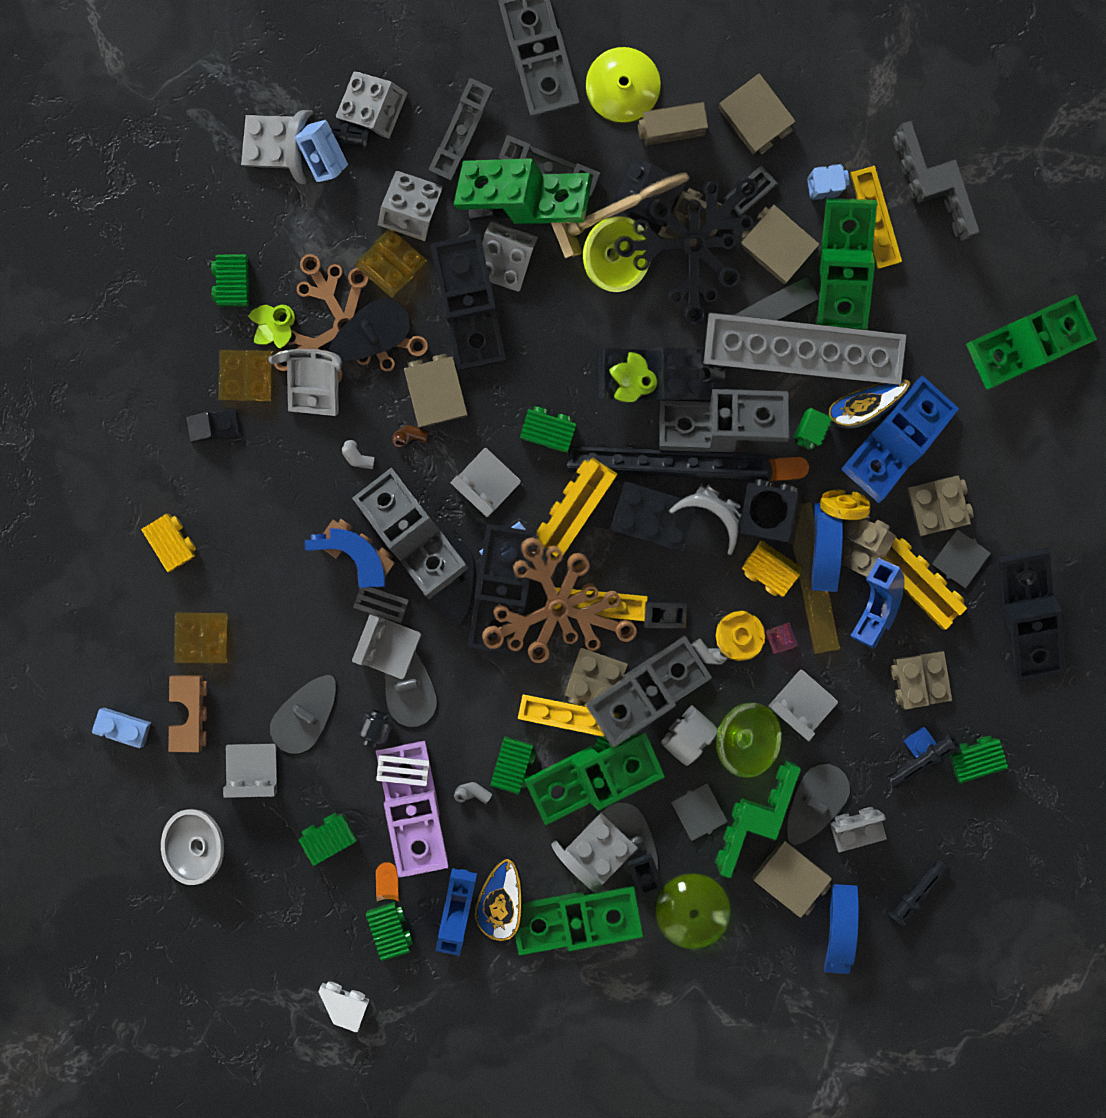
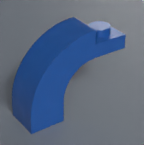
[811,503,843,592]
[305,529,386,588]
[851,558,904,649]
[435,869,477,956]
[824,884,858,974]

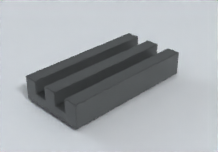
[724,165,778,216]
[353,587,409,623]

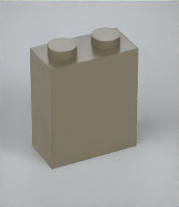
[718,73,795,155]
[638,102,708,146]
[739,205,819,285]
[404,354,468,428]
[752,838,832,918]

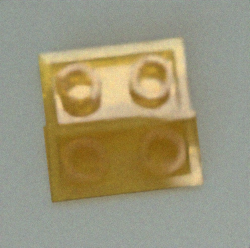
[355,229,427,298]
[218,350,272,401]
[174,612,227,663]

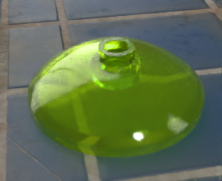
[716,702,782,778]
[655,873,730,949]

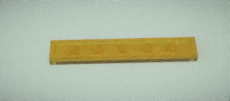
[785,502,840,654]

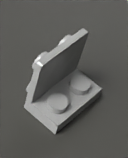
[336,71,408,139]
[378,171,443,241]
[482,221,538,291]
[450,448,521,518]
[352,614,421,679]
[768,670,838,741]
[223,744,277,797]
[830,807,887,852]

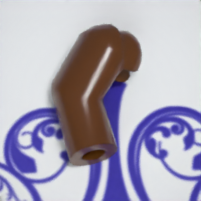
[392,425,429,448]

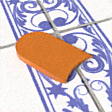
[769,457,809,481]
[376,862,399,902]

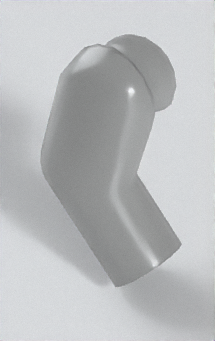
[342,440,375,469]
[691,639,728,665]
[454,782,493,804]

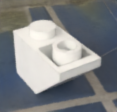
[319,982,369,1032]

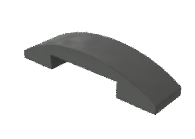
[428,78,493,181]
[498,135,600,196]
[733,277,819,321]

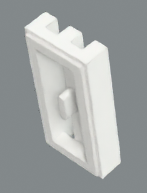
[376,755,429,786]

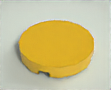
[820,489,871,520]
[716,611,766,661]

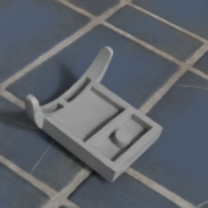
[241,110,313,184]
[268,349,342,416]
[670,483,743,555]
[551,813,637,893]

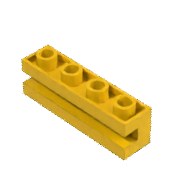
[536,457,617,557]
[884,538,967,630]

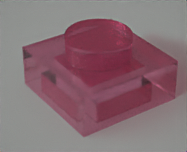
[765,622,798,654]

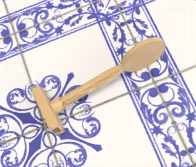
[551,173,689,258]

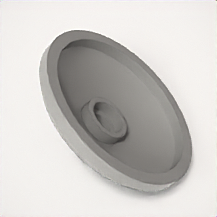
[161,809,224,885]

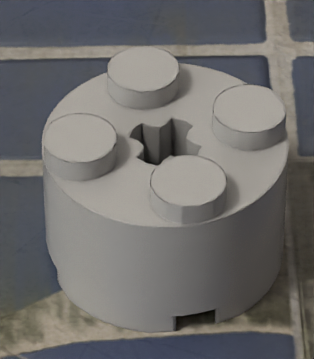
[659,706,718,766]

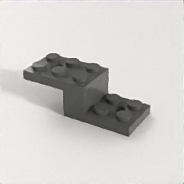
[498,0,580,117]
[893,121,979,241]
[659,389,789,453]
[352,467,469,599]
[584,636,712,747]

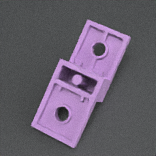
[376,741,449,877]

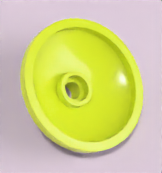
[586,47,661,123]
[583,216,649,292]

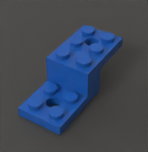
[841,376,959,503]

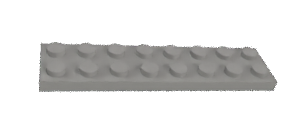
[703,313,906,385]

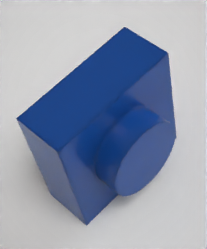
[903,727,936,758]

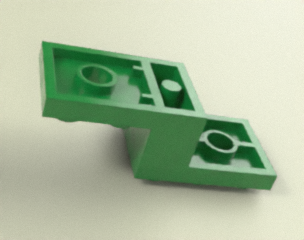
[454,159,593,224]
[817,198,878,330]
[966,294,1097,390]
[524,731,665,825]
[715,761,801,878]
[515,886,643,956]

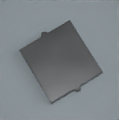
[931,529,990,588]
[671,783,728,841]

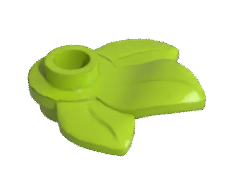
[248,305,295,349]
[609,353,657,402]

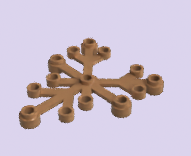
[274,254,428,383]
[482,538,637,663]

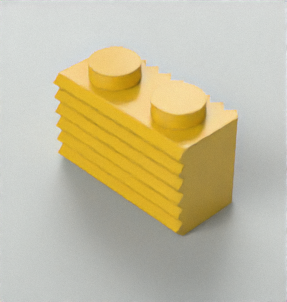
[141,514,196,572]
[742,540,802,597]

